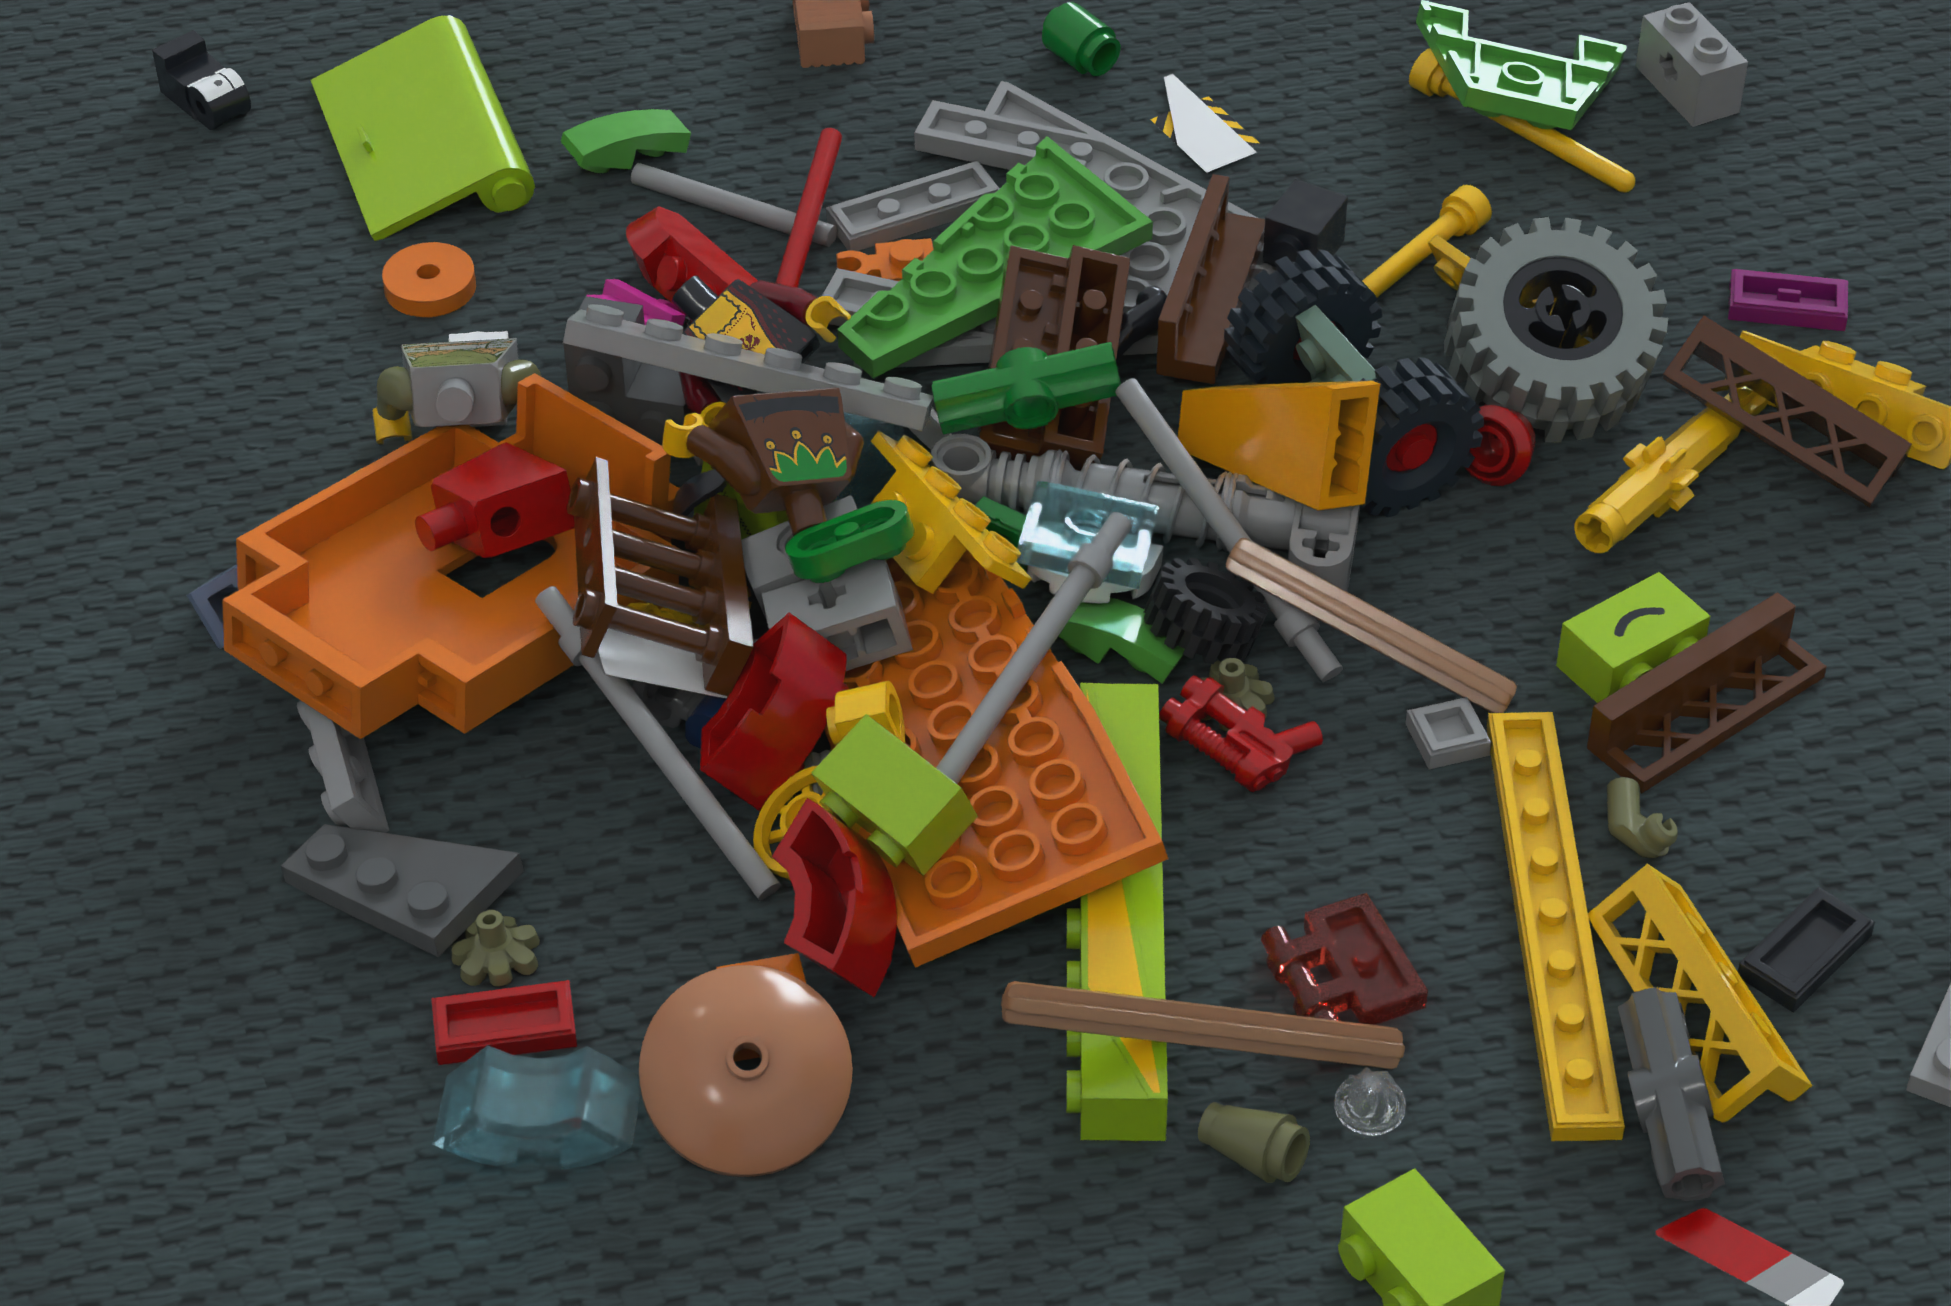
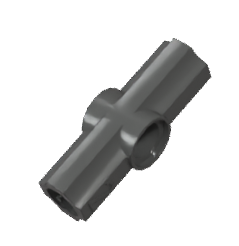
[1618,987,1725,1201]

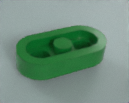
[785,500,914,583]

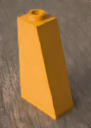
[1178,381,1380,510]

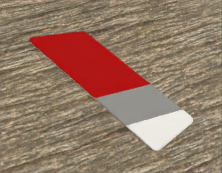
[1656,1208,1844,1306]

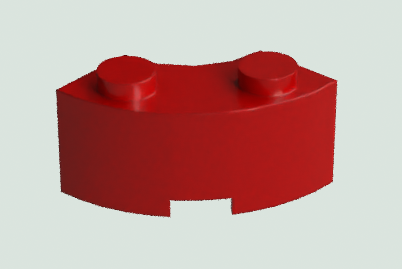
[700,612,848,811]
[772,798,897,997]

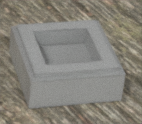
[1406,697,1491,769]

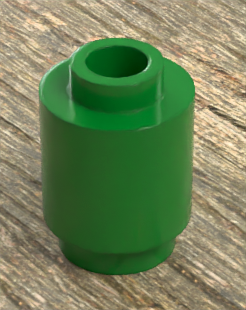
[1042,2,1121,76]

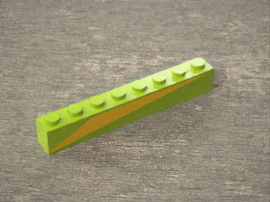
[1066,683,1168,1141]

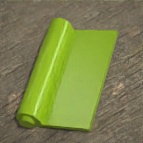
[311,16,535,241]

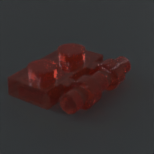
[1261,893,1428,1025]

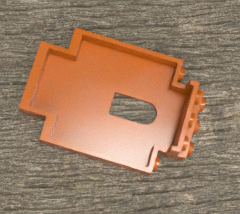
[222,373,680,739]

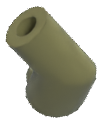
[1607,777,1678,858]

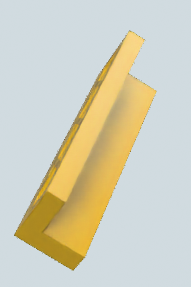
[1588,864,1813,1123]

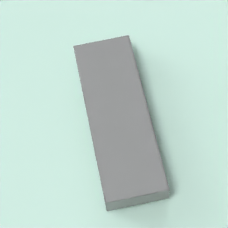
[826,161,1000,251]

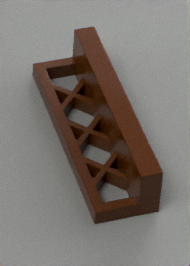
[1156,174,1265,384]
[1663,315,1912,508]
[1587,592,1827,794]

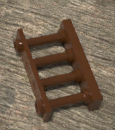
[567,457,754,697]

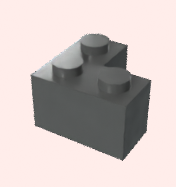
[563,296,692,445]

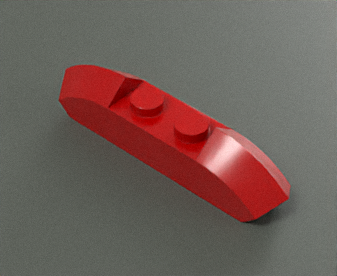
[626,206,758,316]

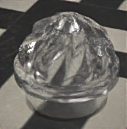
[1334,1067,1406,1140]

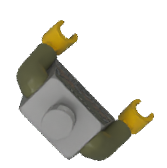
[372,338,542,444]

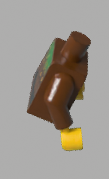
[662,388,864,536]

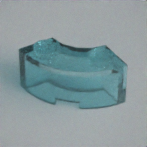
[433,1045,641,1170]

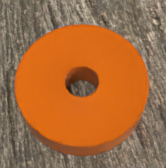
[382,242,476,317]

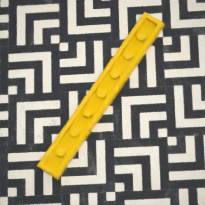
[1486,712,1625,1141]

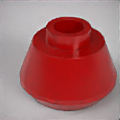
[1464,405,1535,486]

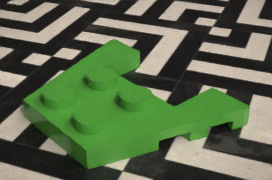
[1416,0,1626,130]

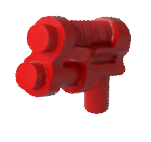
[1159,675,1323,792]

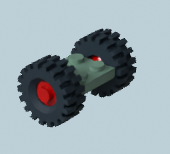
[1224,249,1484,517]

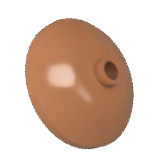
[639,965,853,1177]

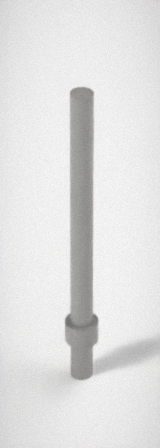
[1115,378,1343,682]
[936,512,1132,784]
[535,586,781,901]

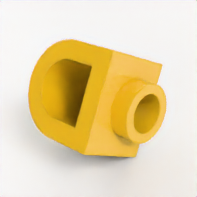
[826,680,905,746]

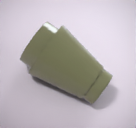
[1198,1102,1310,1183]

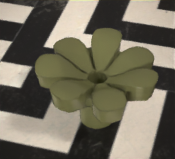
[1200,658,1275,731]
[451,910,540,986]

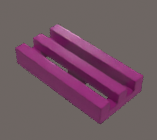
[1728,269,1848,331]

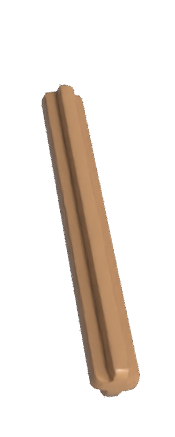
[1226,538,1517,713]

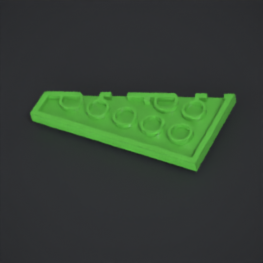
[838,136,1153,378]

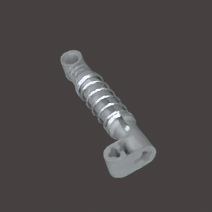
[931,434,1360,592]

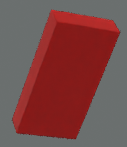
[431,980,577,1065]

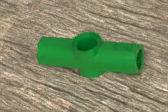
[932,342,1121,435]

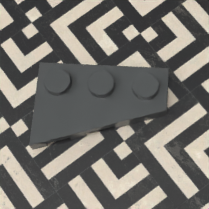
[281,824,524,957]

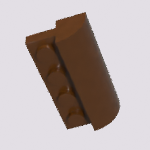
[977,245,1130,471]

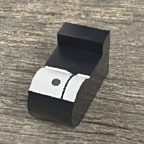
[152,30,251,130]

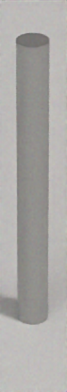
[631,163,838,247]

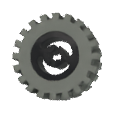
[1444,217,1668,442]

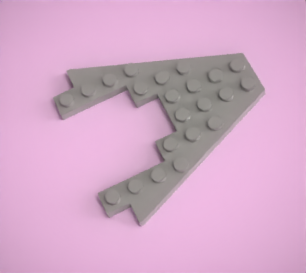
[822,81,1277,370]

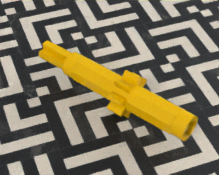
[1574,386,1767,553]

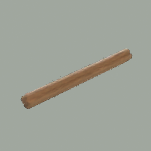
[1001,981,1405,1069]

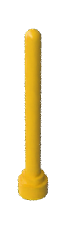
[1409,48,1636,193]
[1362,185,1492,298]

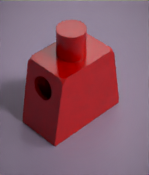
[415,442,575,558]

